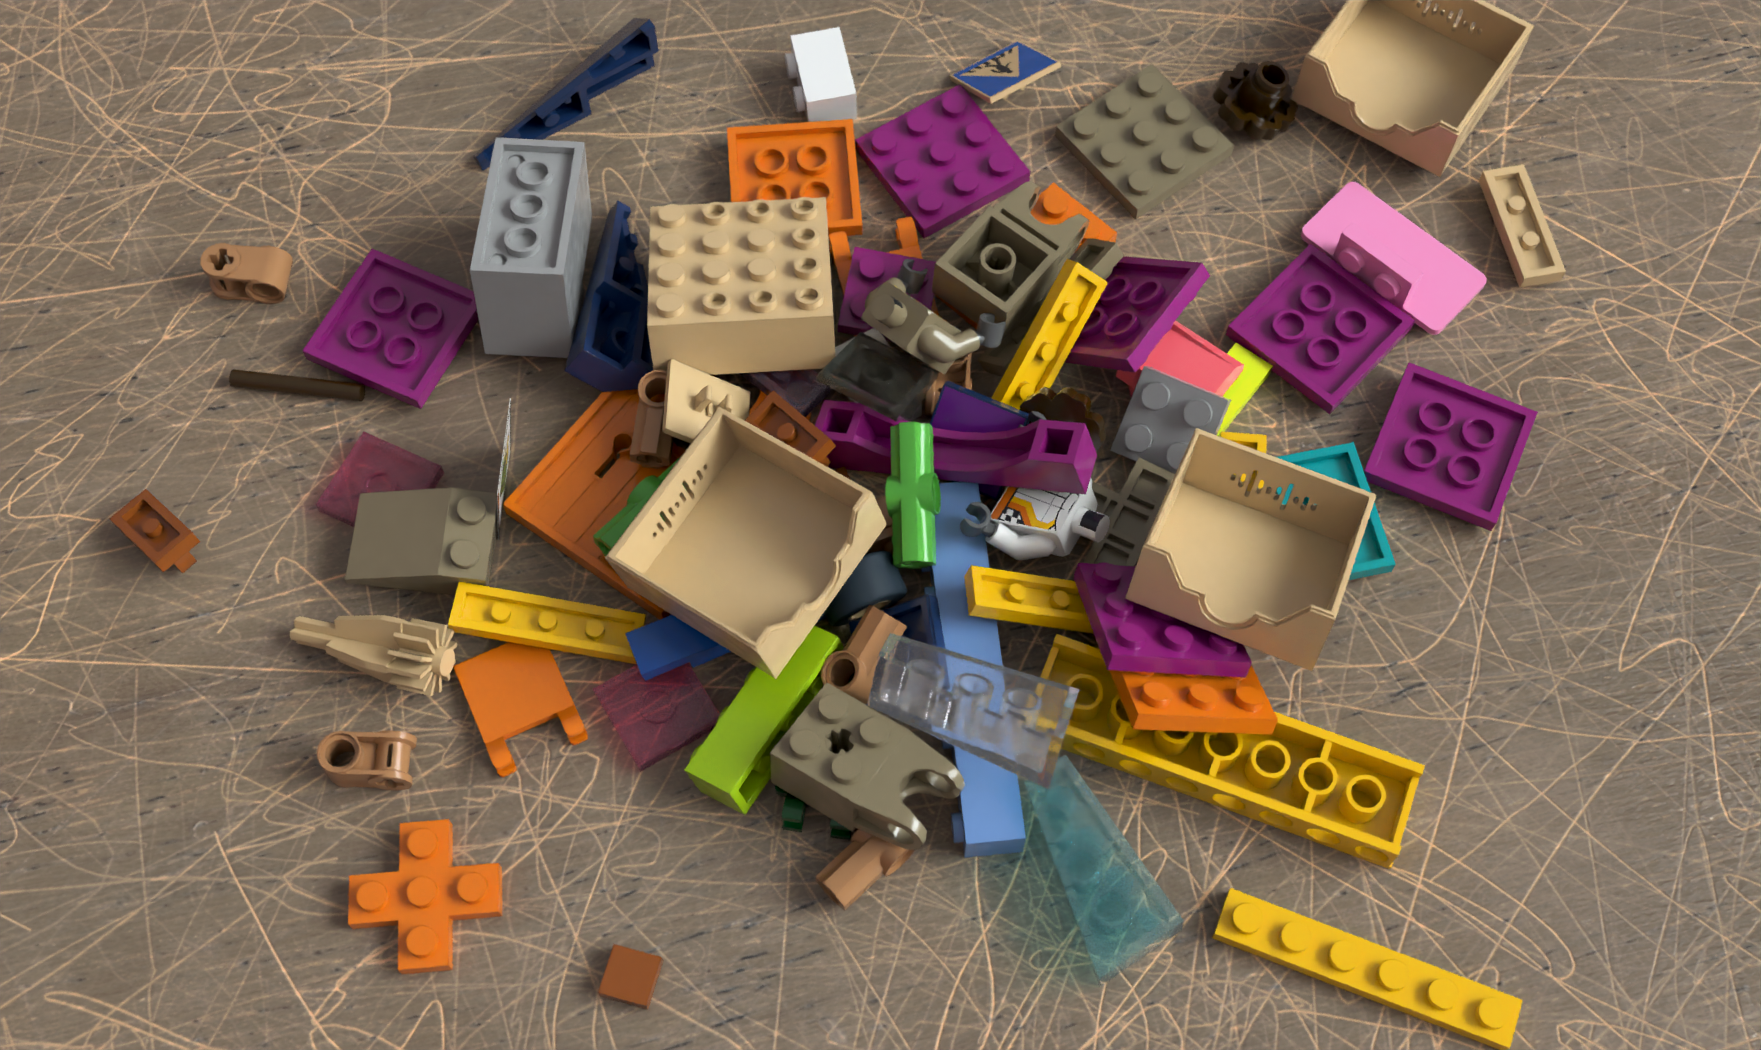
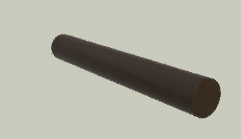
[229,369,365,401]

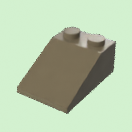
[345,487,498,595]

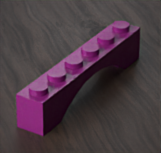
[815,400,1097,495]

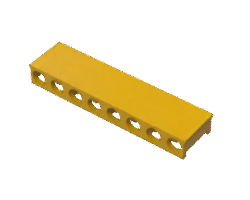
[1019,634,1425,869]

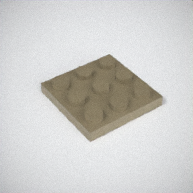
[1055,64,1234,219]

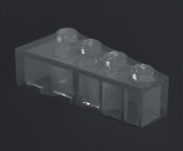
[867,633,1080,789]

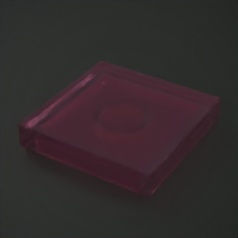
[316,431,444,527]
[593,663,720,772]

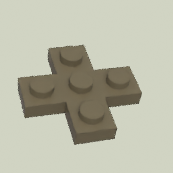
[1084,458,1175,566]

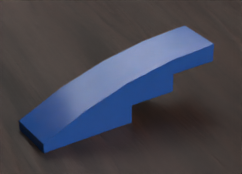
[625,613,826,681]

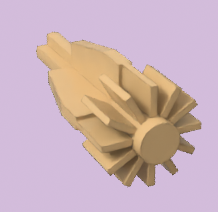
[290,615,457,696]

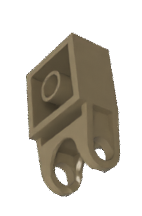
[932,181,1089,340]
[770,682,965,850]

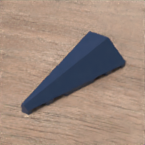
[473,18,659,171]
[564,201,653,392]

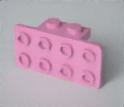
[1301,182,1487,335]

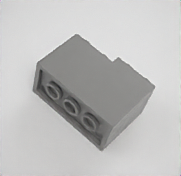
[470,137,592,358]

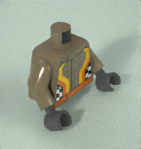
[861,259,1006,375]

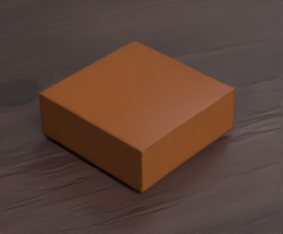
[598,944,663,1010]

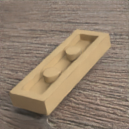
[1479,164,1566,288]

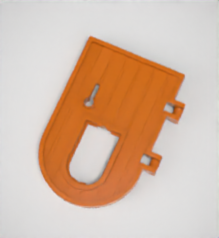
[503,370,811,620]

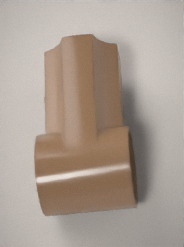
[630,370,674,469]
[821,605,907,704]
[815,829,915,911]

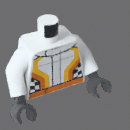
[960,411,1110,560]

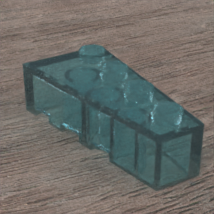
[1025,755,1184,987]

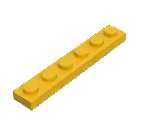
[1212,888,1523,1050]

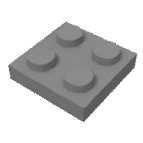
[1111,366,1231,474]

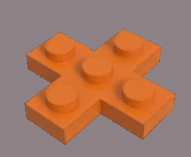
[348,819,502,974]

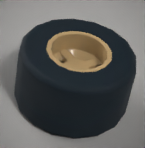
[824,551,907,626]

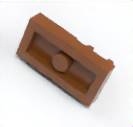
[744,390,836,467]
[109,489,200,574]

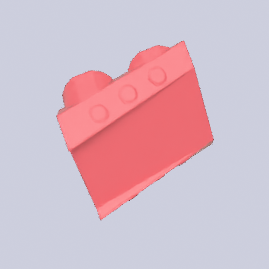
[1116,320,1244,398]

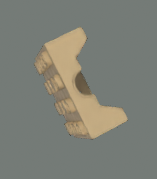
[1291,0,1534,177]
[647,197,836,375]
[605,407,887,679]
[1125,428,1376,671]

